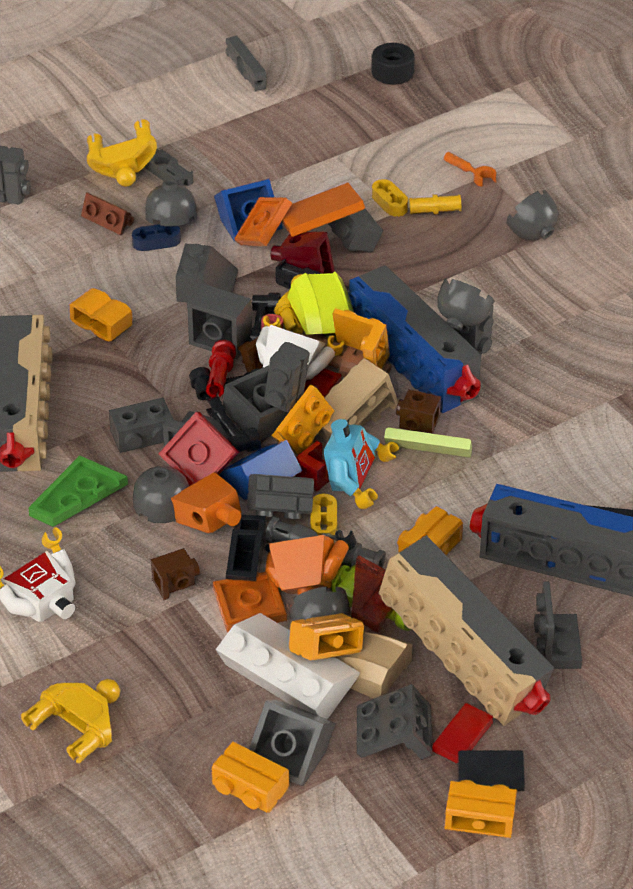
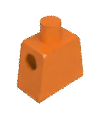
[171,472,242,533]

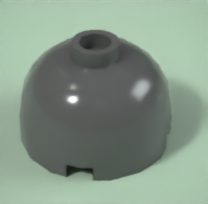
[145,180,196,226]
[506,190,559,240]
[437,279,495,330]
[132,466,189,523]
[287,587,351,622]

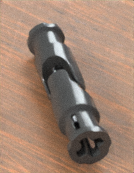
[265,516,386,574]

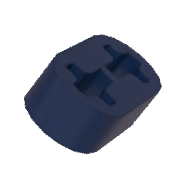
[132,224,181,251]

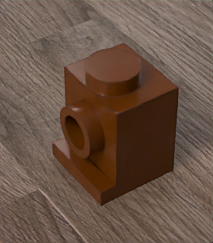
[151,548,200,600]

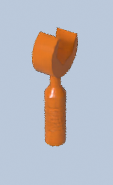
[444,152,496,187]

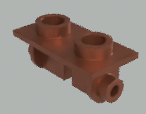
[81,192,134,235]

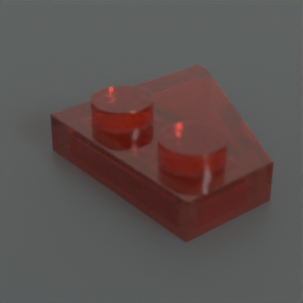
[351,555,394,632]

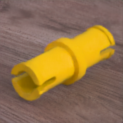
[409,194,461,215]

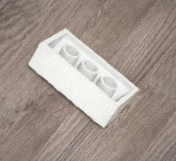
[216,613,360,720]

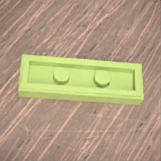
[384,427,472,458]

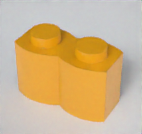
[70,288,132,341]

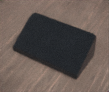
[457,750,525,791]

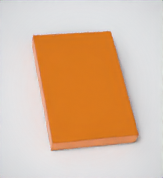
[281,183,365,237]

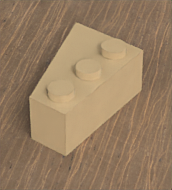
[318,358,398,441]

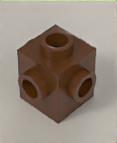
[396,389,441,434]

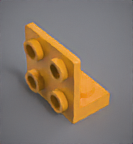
[332,308,390,369]
[271,385,334,455]

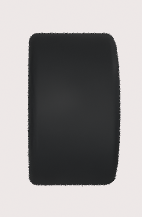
[371,42,415,85]

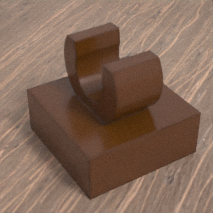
[238,336,263,372]

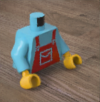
[324,419,399,509]

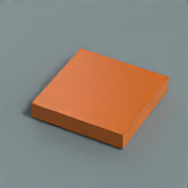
[234,197,292,246]
[213,572,287,632]

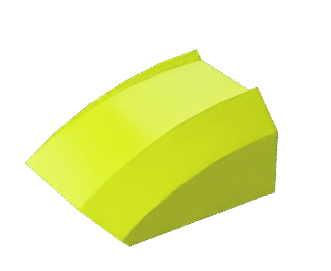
[287,272,353,335]

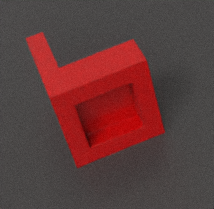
[295,440,330,492]

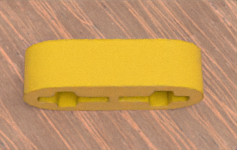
[372,179,408,217]
[310,493,337,535]

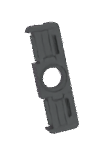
[226,35,267,92]
[144,149,193,186]

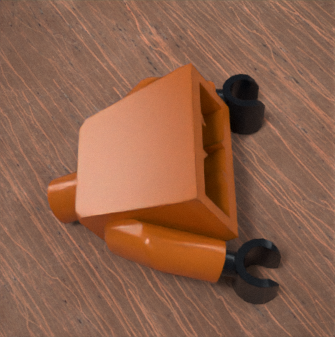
[265,530,357,595]

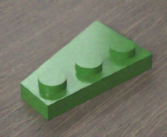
[28,455,128,527]

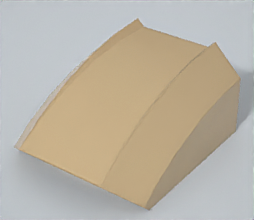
[335,632,413,699]

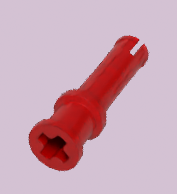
[206,340,236,398]

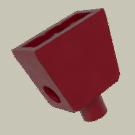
[270,232,335,274]

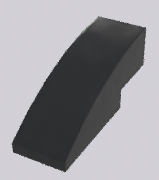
[226,514,266,581]

